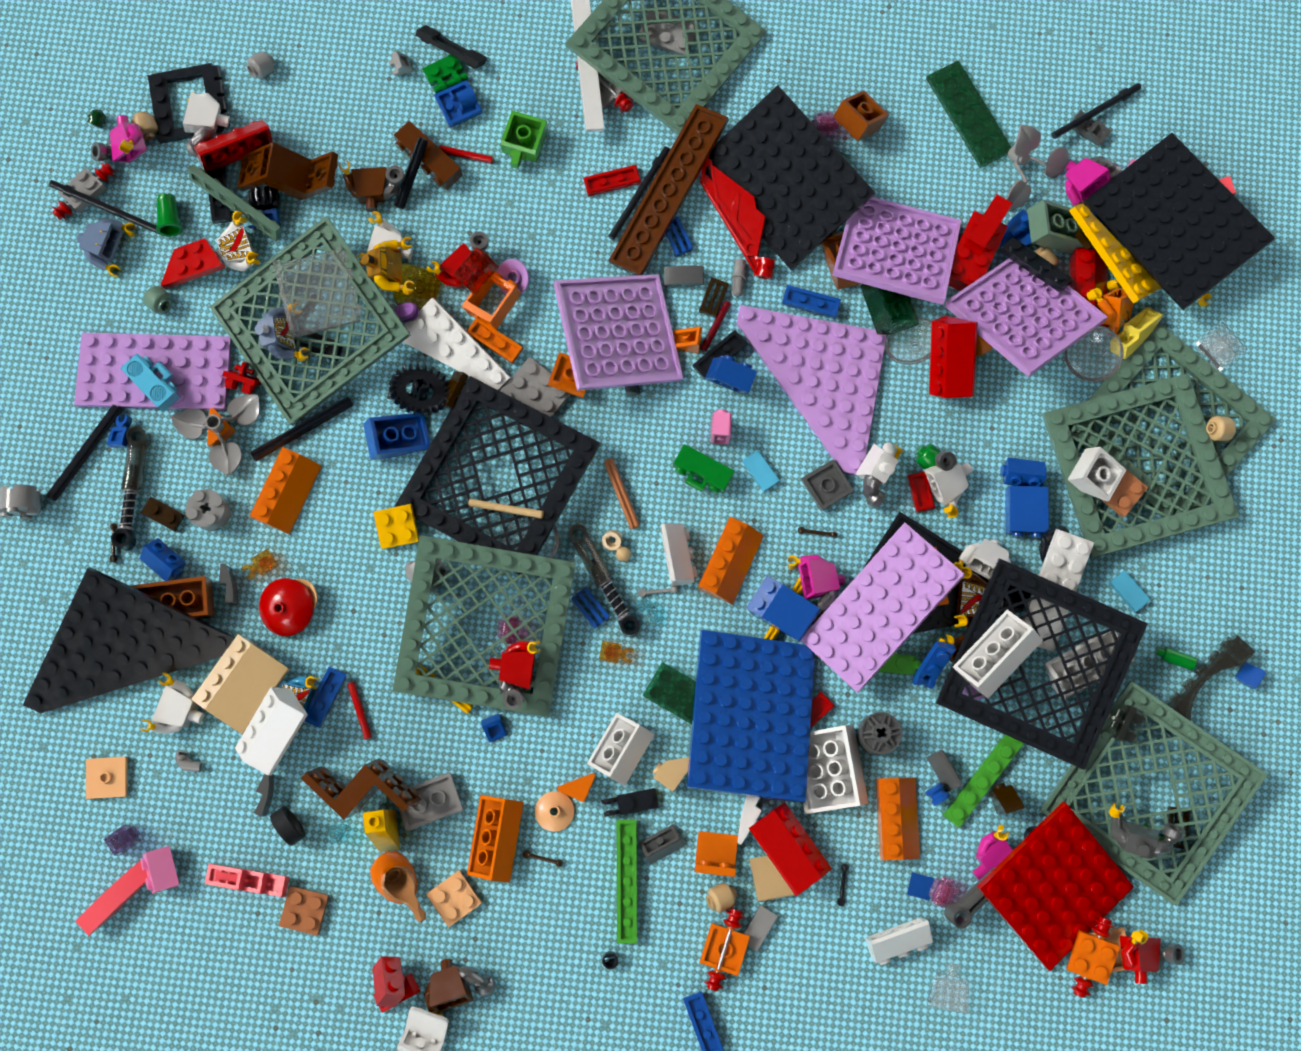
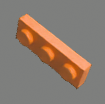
[467,317,523,364]

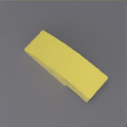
[1110,307,1163,359]

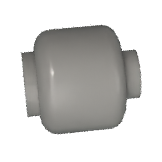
[246,51,275,79]

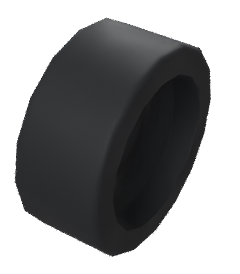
[270,806,305,846]

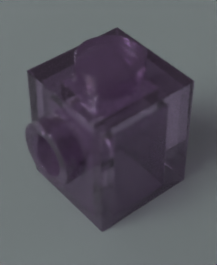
[103,825,141,856]

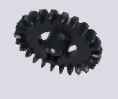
[389,363,451,416]

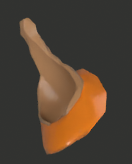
[370,851,426,923]

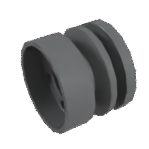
[856,712,902,755]

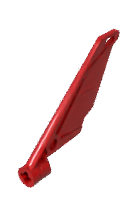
[700,159,775,280]

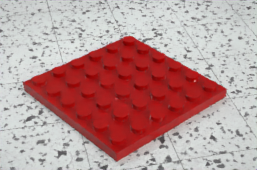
[976,802,1134,971]

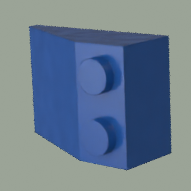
[363,413,430,460]
[746,576,821,642]

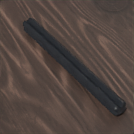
[251,397,353,461]
[46,405,122,501]

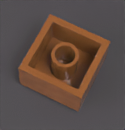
[833,90,889,141]

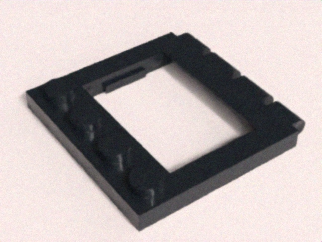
[147,63,230,144]

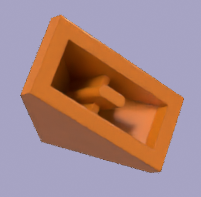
[673,327,703,354]
[207,408,236,449]
[557,773,596,803]

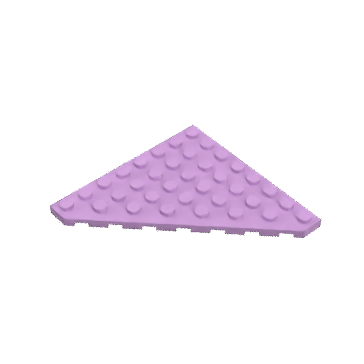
[736,305,887,476]

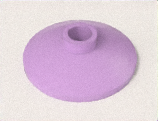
[497,259,529,295]

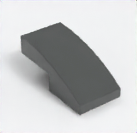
[1070,110,1111,146]
[664,265,704,287]
[219,564,238,605]
[254,774,274,817]

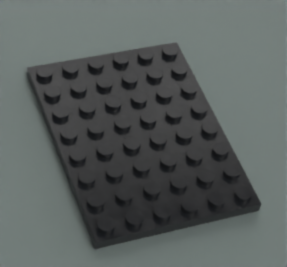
[705,85,876,271]
[1083,133,1275,311]

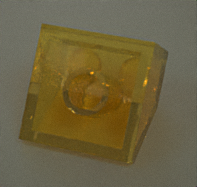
[393,263,442,311]

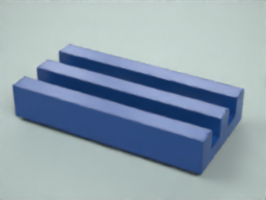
[666,216,693,257]
[571,587,610,629]

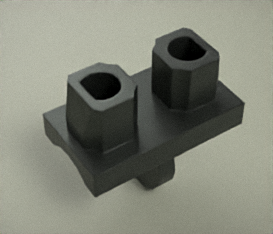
[1107,705,1145,743]

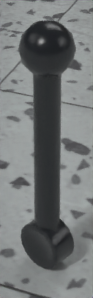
[837,864,849,906]

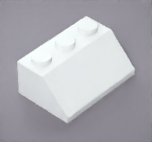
[661,523,697,587]
[587,713,655,786]
[865,917,933,965]

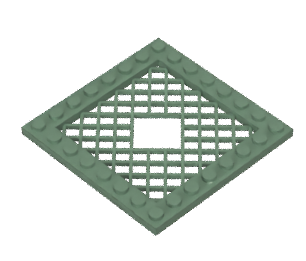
[565,0,767,135]
[210,216,411,426]
[1069,322,1276,516]
[1042,373,1239,559]
[392,535,576,717]
[1040,680,1268,906]

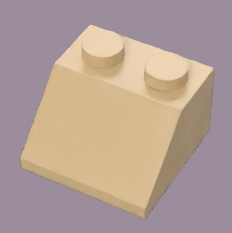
[652,757,689,792]

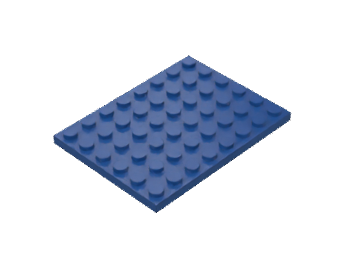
[687,630,815,803]

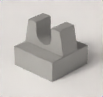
[388,51,413,77]

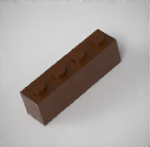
[394,120,463,190]

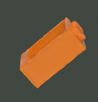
[462,270,521,330]

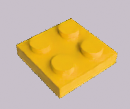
[373,504,419,549]

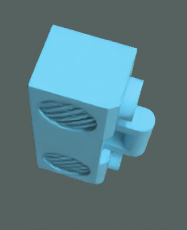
[120,354,181,412]

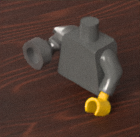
[1109,803,1186,859]

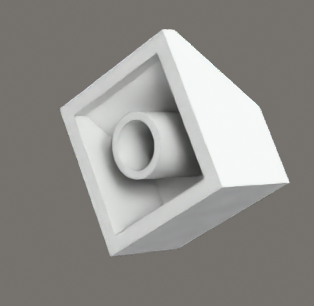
[1068,447,1126,501]

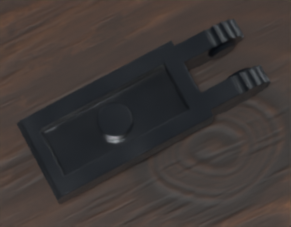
[601,788,659,817]

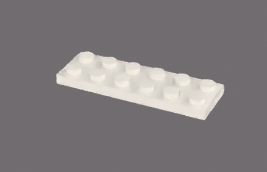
[1022,529,1094,652]

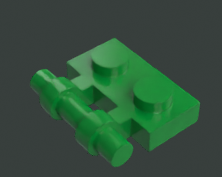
[422,55,468,94]

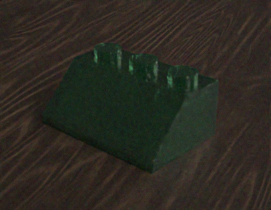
[860,284,919,335]

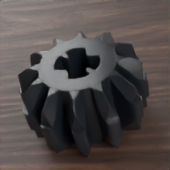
[247,186,280,210]

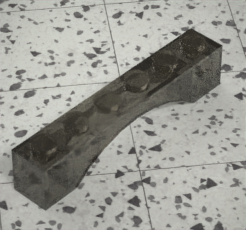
[1158,635,1255,737]

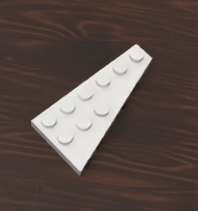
[403,297,511,390]

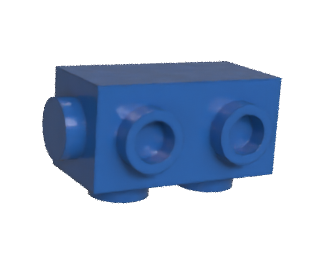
[1000,457,1047,487]
[139,538,186,581]

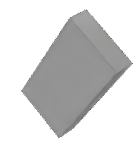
[744,905,778,951]

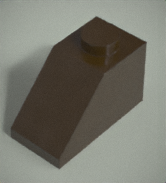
[989,782,1025,814]

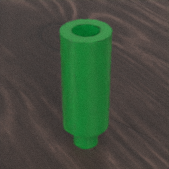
[1155,647,1197,671]

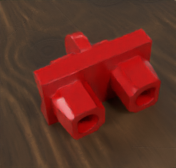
[222,361,261,395]

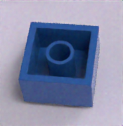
[705,355,757,393]

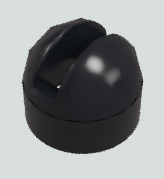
[602,951,618,969]

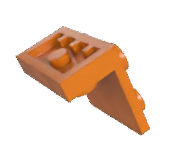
[694,831,738,877]

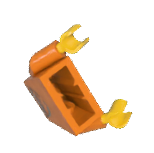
[1087,279,1133,335]

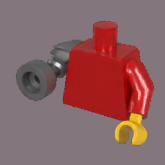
[427,231,489,289]
[489,641,541,710]
[1120,930,1185,984]

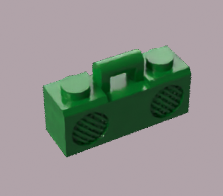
[673,444,734,494]

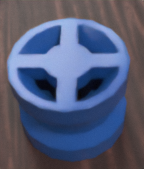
[925,782,951,806]

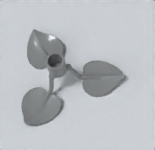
[1006,125,1070,210]
[171,394,260,475]

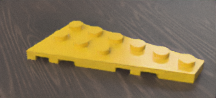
[1069,203,1162,304]

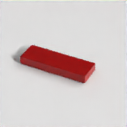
[583,165,641,197]
[967,194,1013,250]

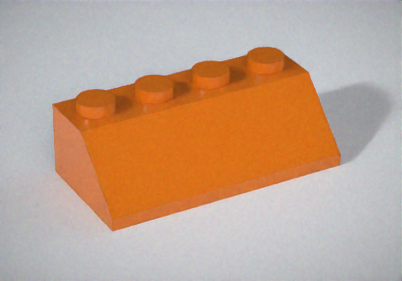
[250,447,322,535]
[698,517,764,605]
[875,778,920,860]
[467,795,524,883]

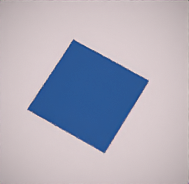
[907,872,934,901]

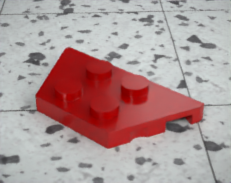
[161,238,225,289]

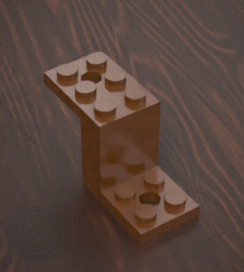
[237,142,338,200]
[301,759,422,820]

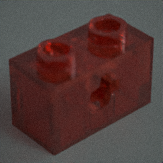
[452,247,499,295]

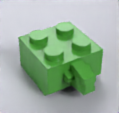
[501,111,548,169]

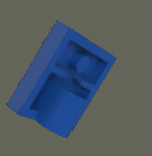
[434,80,483,128]

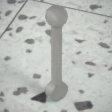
[638,586,679,597]

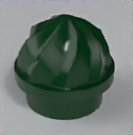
[87,110,106,129]

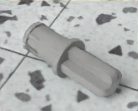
[731,259,746,297]

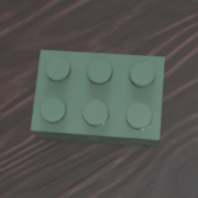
[1027,200,1084,255]

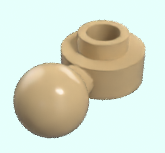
[602,530,631,562]

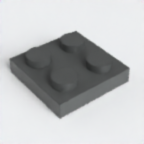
[801,459,854,511]

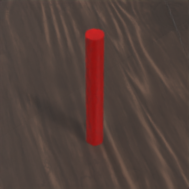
[439,145,493,164]
[347,682,372,740]

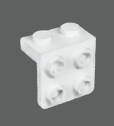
[397,1007,449,1051]

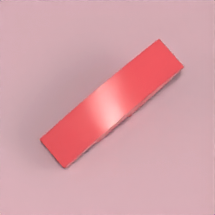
[75,861,148,936]
[205,863,289,897]

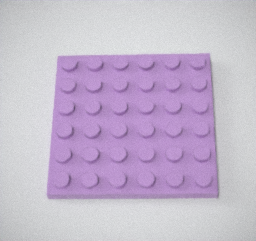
[832,197,961,305]
[944,258,1107,377]
[553,274,683,391]

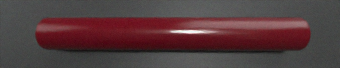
[700,301,731,352]

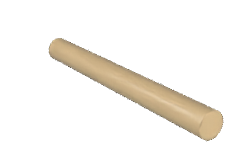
[468,499,544,519]

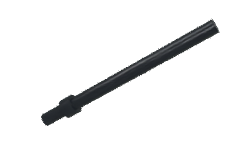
[1051,83,1141,139]
[608,146,670,240]
[49,180,157,233]

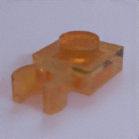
[241,549,279,580]
[599,641,634,664]

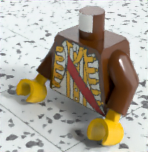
[954,567,1003,628]

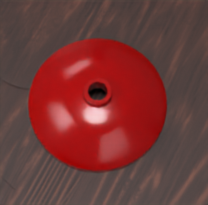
[259,578,314,636]

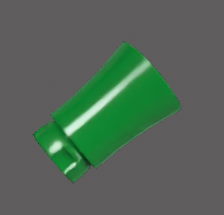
[156,193,183,237]

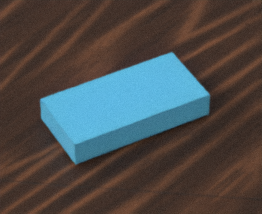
[742,450,780,492]
[1109,570,1150,613]

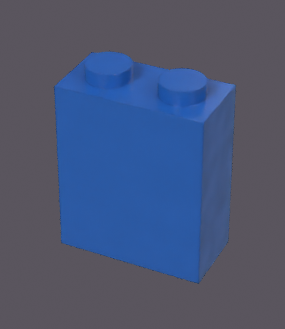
[1005,486,1049,538]

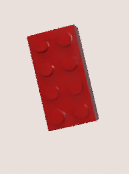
[948,211,1008,291]

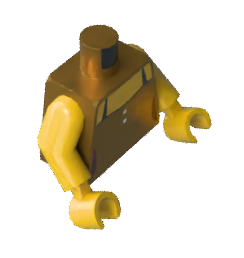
[361,237,414,295]

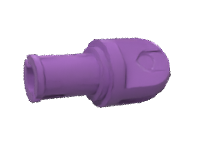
[394,302,420,323]

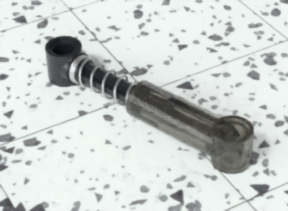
[111,426,151,551]
[568,524,640,637]

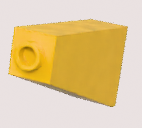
[363,810,400,853]

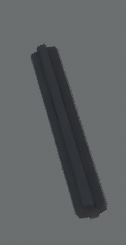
[394,137,428,209]

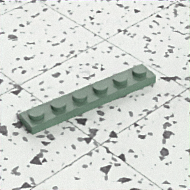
[188,164,281,242]

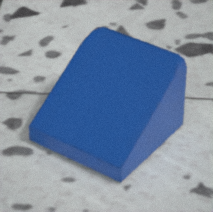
[1235,662,1266,689]
[481,714,507,743]

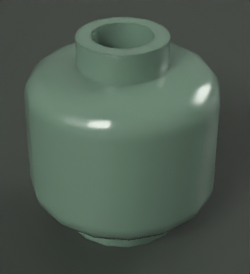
[143,286,172,314]

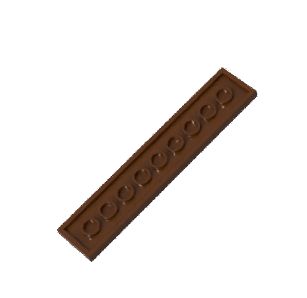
[608,104,729,276]

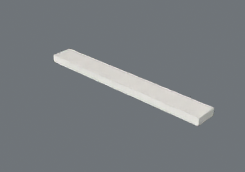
[571,0,604,132]

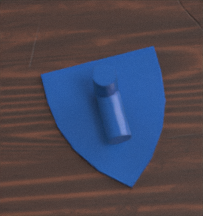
[1001,209,1033,247]

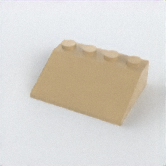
[192,634,290,735]

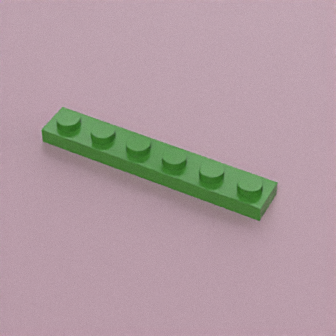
[942,734,1024,828]
[616,820,637,944]

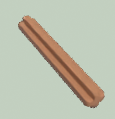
[604,458,640,529]

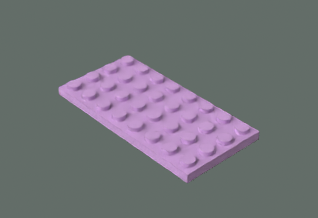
[74,333,232,411]
[801,523,965,693]

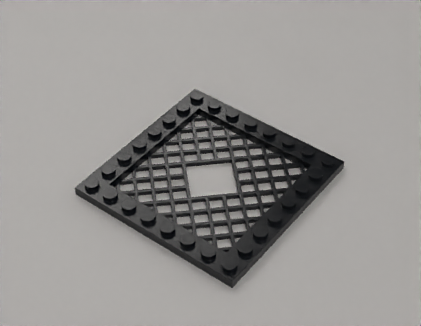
[394,376,601,578]
[935,558,1148,770]

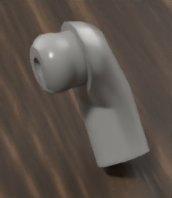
[175,750,202,772]

